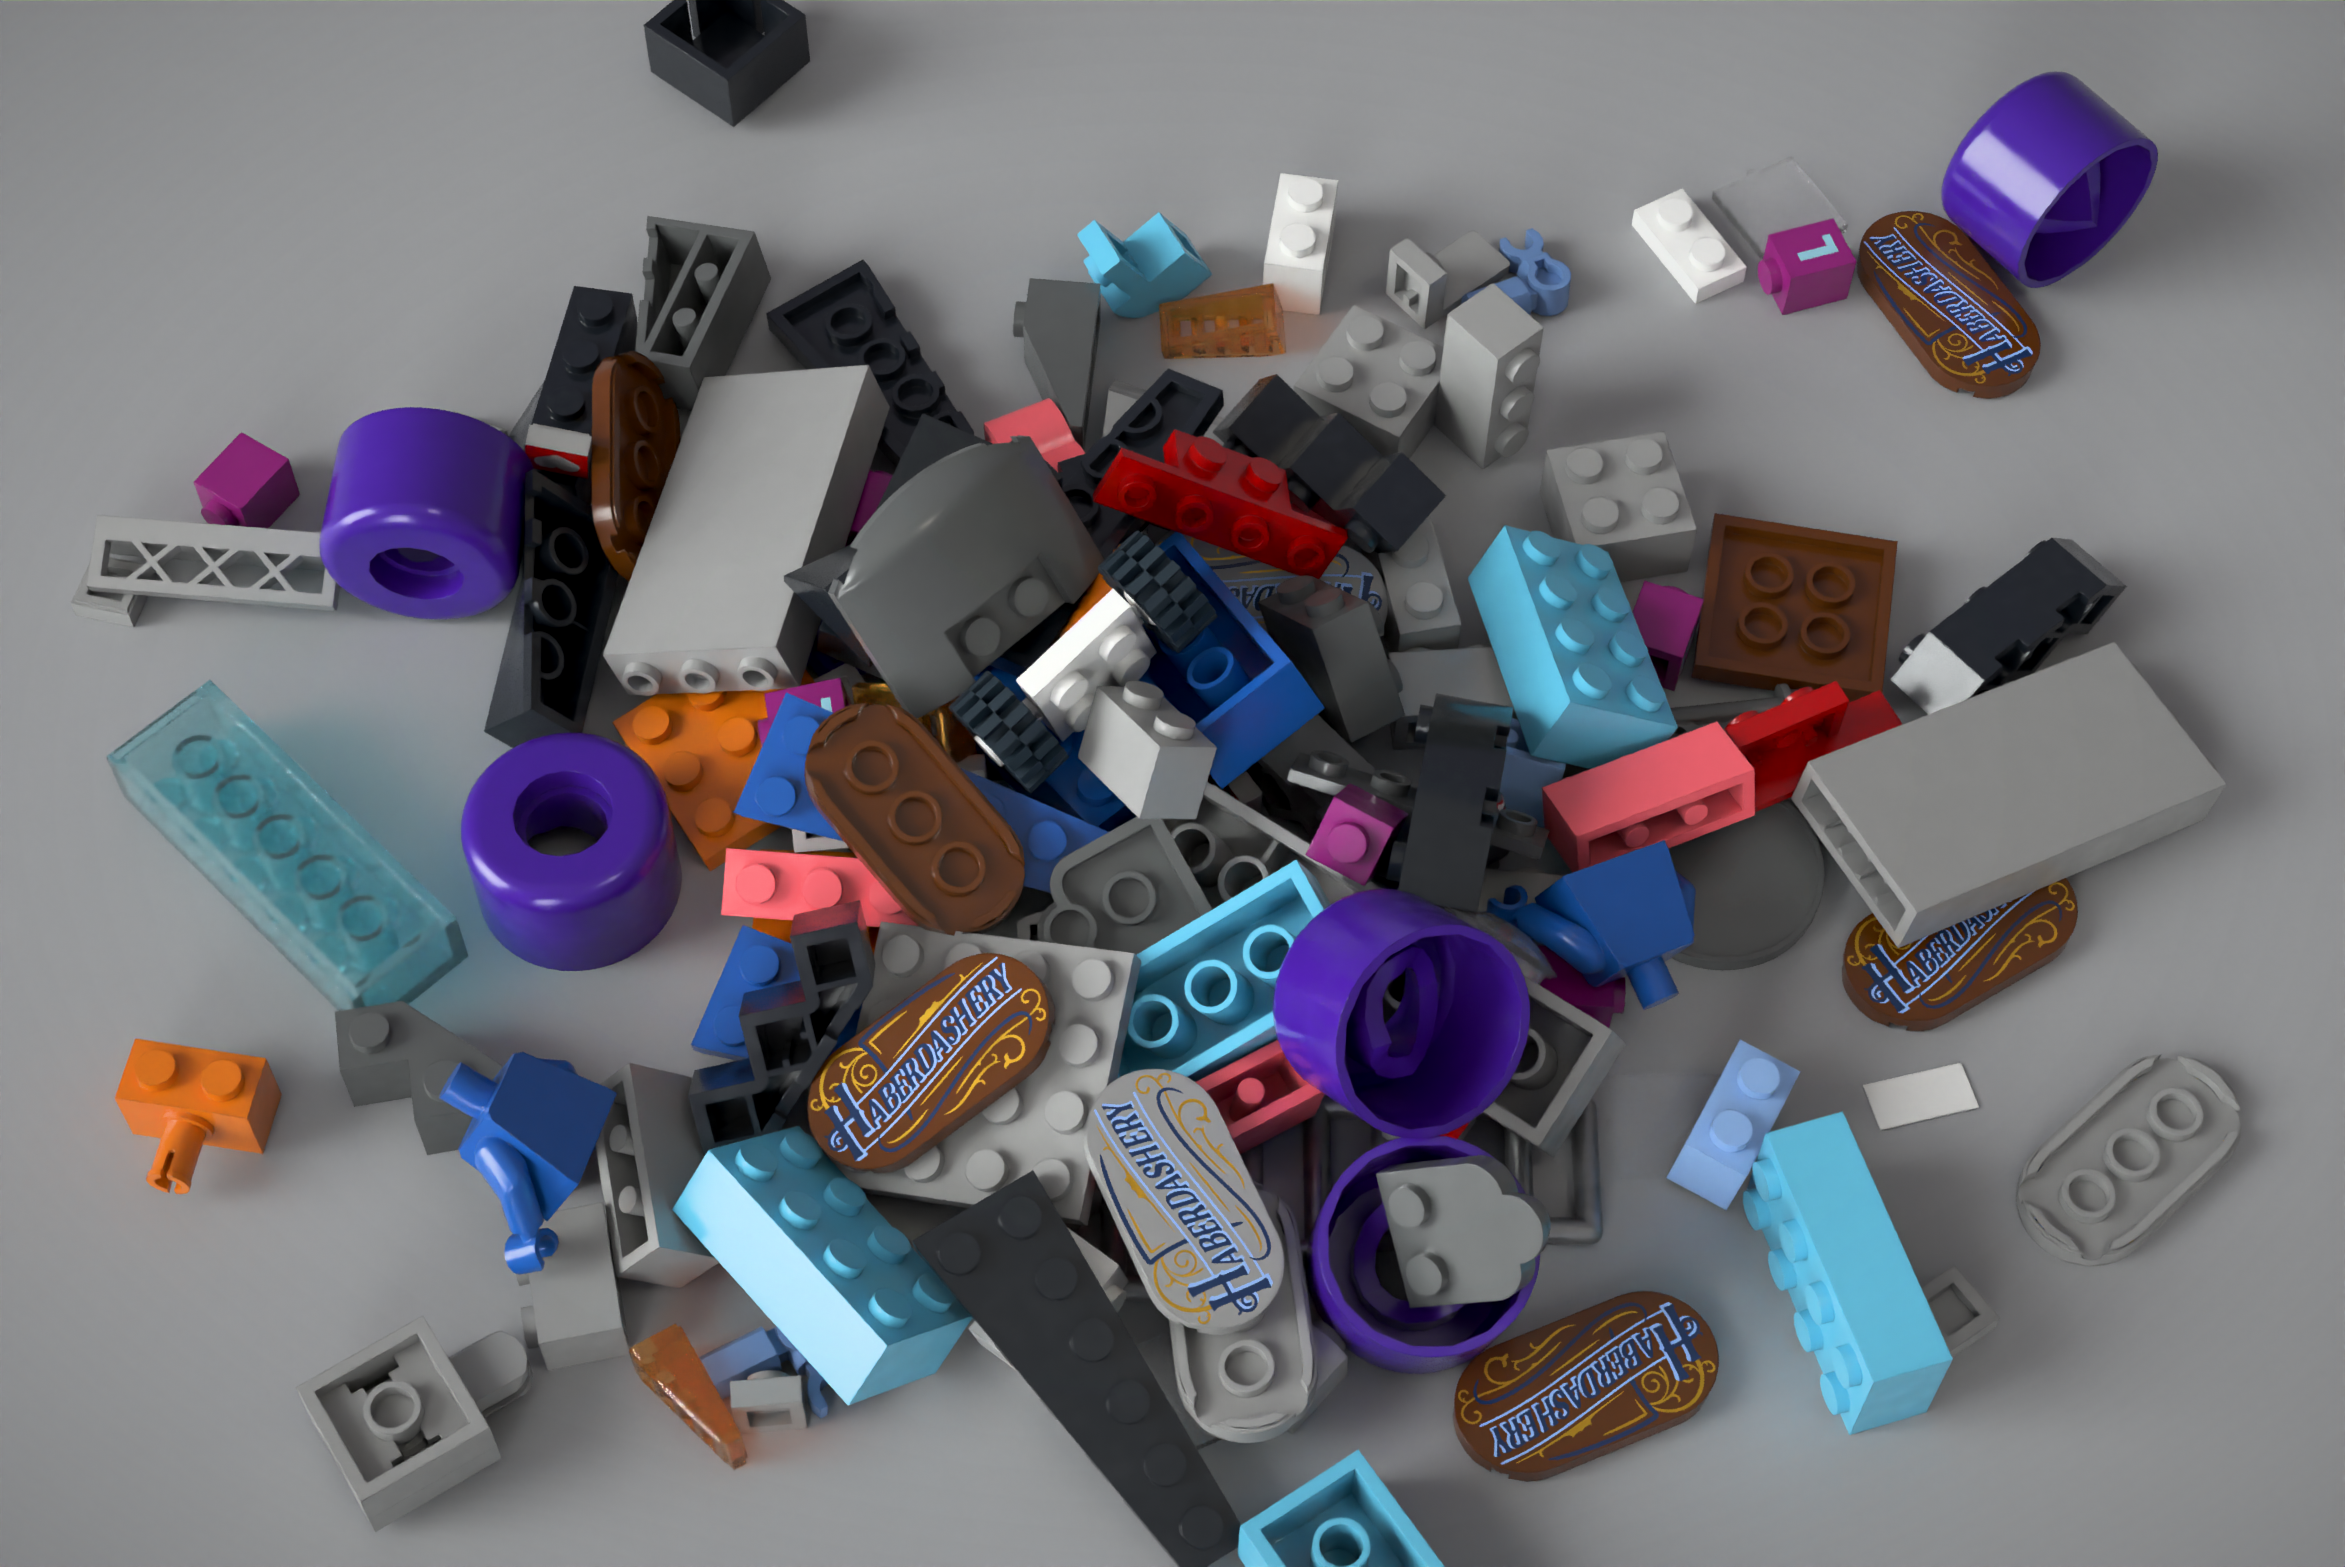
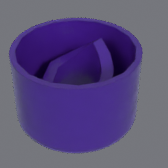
[1941,71,2158,288]
[319,407,534,620]
[461,732,682,971]
[1273,889,1530,1139]
[1306,1135,1541,1374]

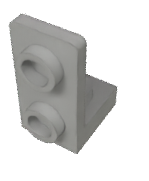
[1386,230,1510,329]

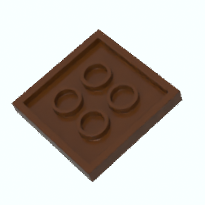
[1691,513,1898,703]

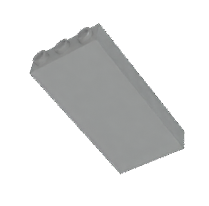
[603,365,890,696]
[1791,642,2226,948]

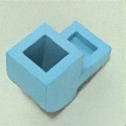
[1077,212,1212,318]

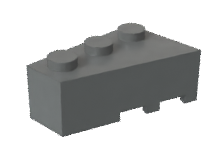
[635,216,771,411]

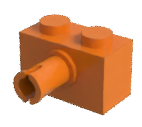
[115,1038,282,1194]

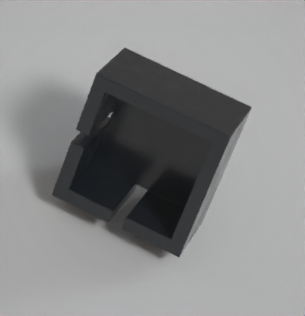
[643,0,810,127]

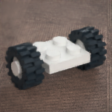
[949,531,1217,794]

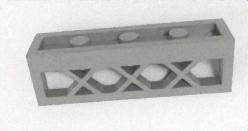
[86,515,340,611]

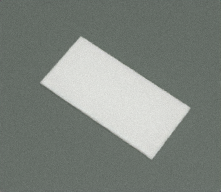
[1863,1062,1979,1131]

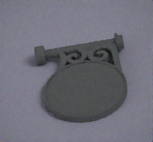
[1669,683,1825,971]

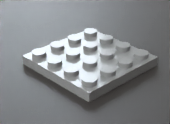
[828,922,1141,1226]

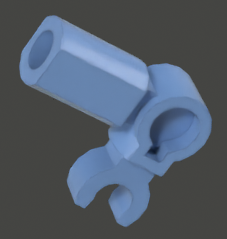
[1461,228,1571,316]
[698,1326,828,1418]

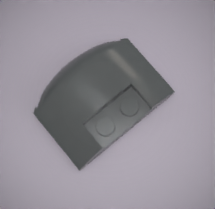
[828,436,1105,718]

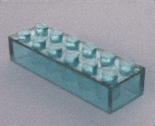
[106,680,468,1011]

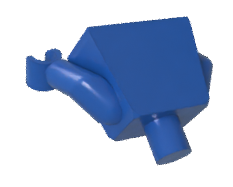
[1485,840,1696,1010]
[439,1052,617,1275]

